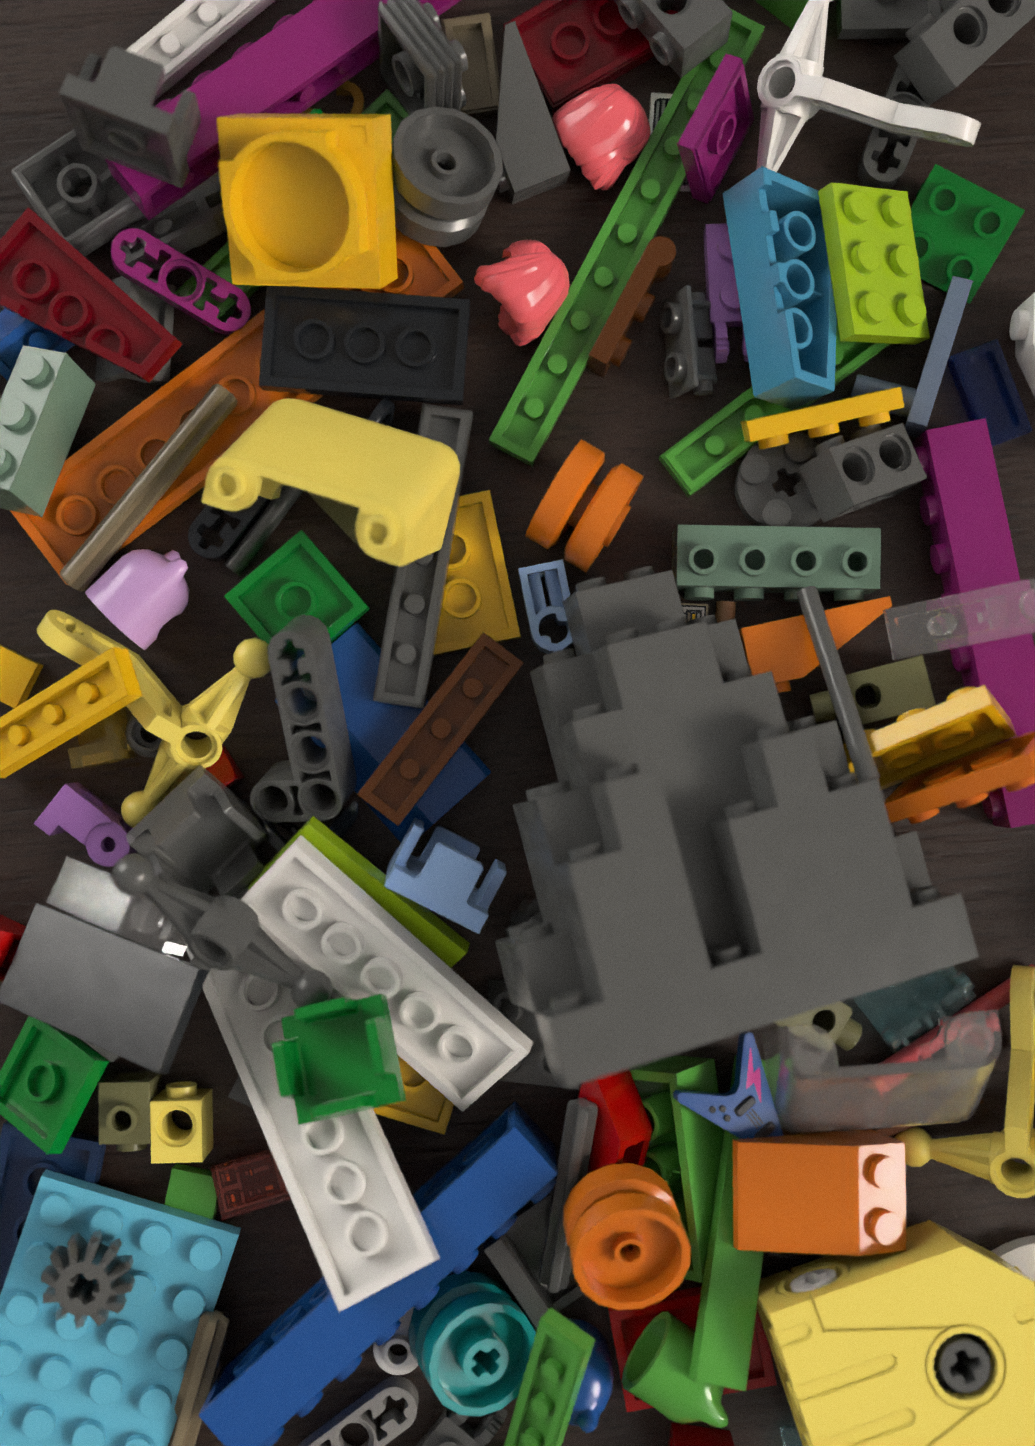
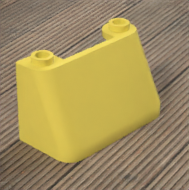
[202,398,460,567]

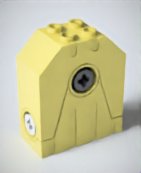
[757,1220,1035,1446]

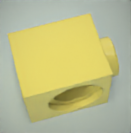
[150,1081,213,1164]

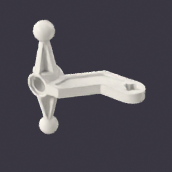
[756,0,981,172]

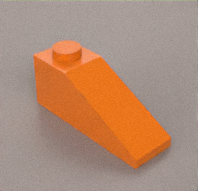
[738,596,892,693]

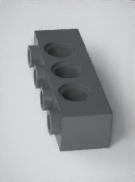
[614,0,733,78]
[893,0,1035,106]

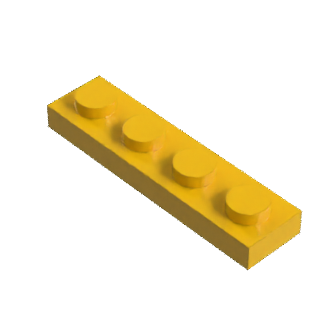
[0,647,143,778]

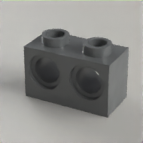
[799,423,927,523]

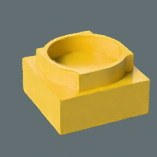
[217,113,398,289]

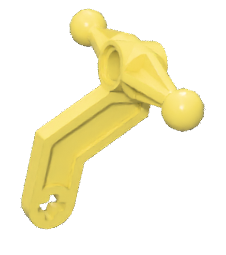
[36,610,271,828]
[894,965,1035,1198]

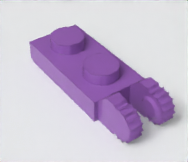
[704,223,748,363]

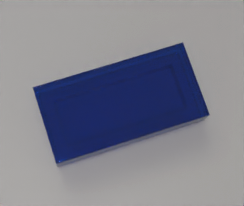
[947,339,1033,448]

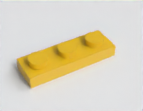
[741,387,904,449]

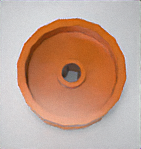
[525,439,644,573]
[563,1163,691,1310]

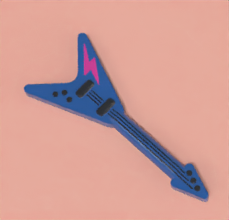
[673,1031,783,1139]

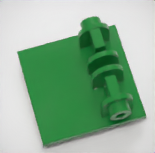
[911,164,1025,304]

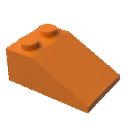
[733,1129,906,1256]

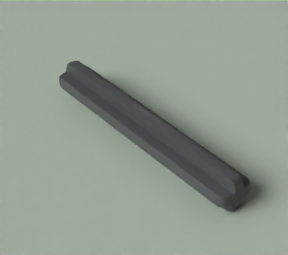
[538,1097,598,1293]

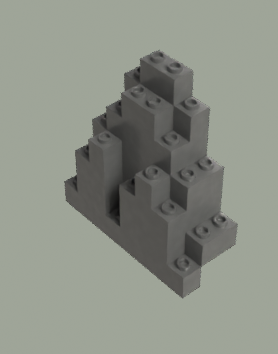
[495,566,979,1088]

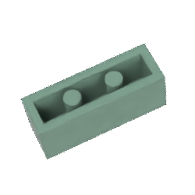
[0,345,96,517]

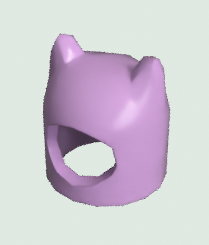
[85,549,189,650]

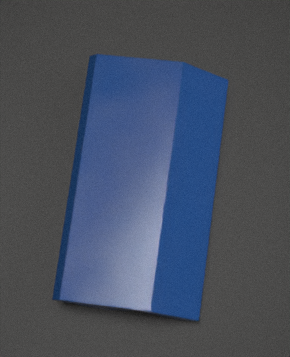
[274,623,491,842]

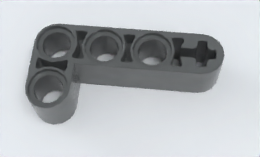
[250,615,357,823]

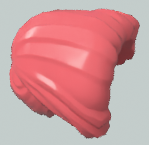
[551,84,651,190]
[474,240,569,346]

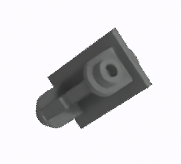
[660,285,717,399]

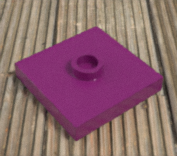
[677,53,754,204]

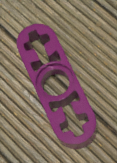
[111,228,251,335]

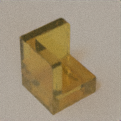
[67,707,135,769]

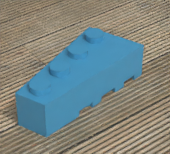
[723,166,837,410]

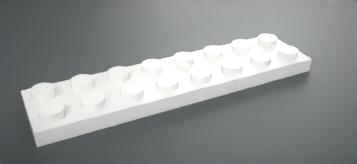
[178,883,440,1312]

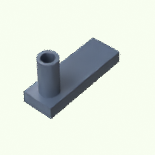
[851,276,973,437]

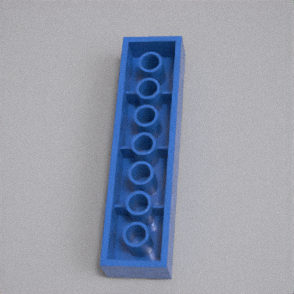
[198,1101,558,1446]

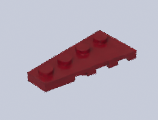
[0,207,182,383]

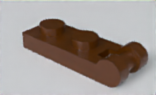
[586,236,676,378]

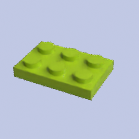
[818,182,930,345]

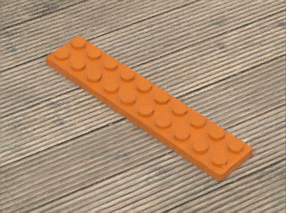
[10,227,464,586]

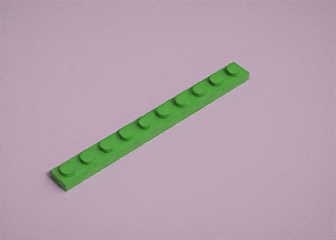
[489,9,765,467]

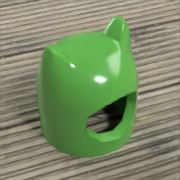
[622,1312,728,1428]

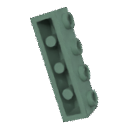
[672,525,881,603]

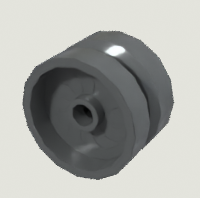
[392,106,503,247]

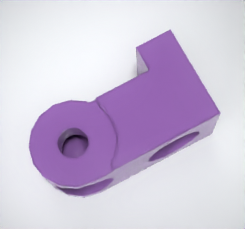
[34,782,137,867]

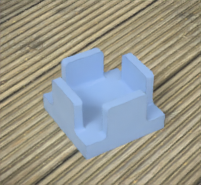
[384,818,507,934]

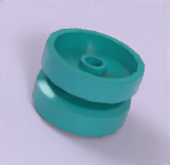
[408,1271,536,1416]

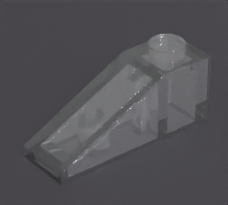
[883,578,1035,660]
[47,856,187,956]

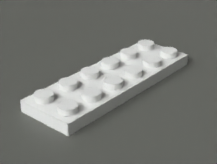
[240,835,533,1112]

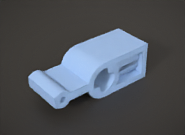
[518,559,573,654]

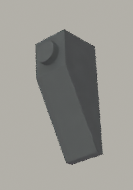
[495,21,570,204]

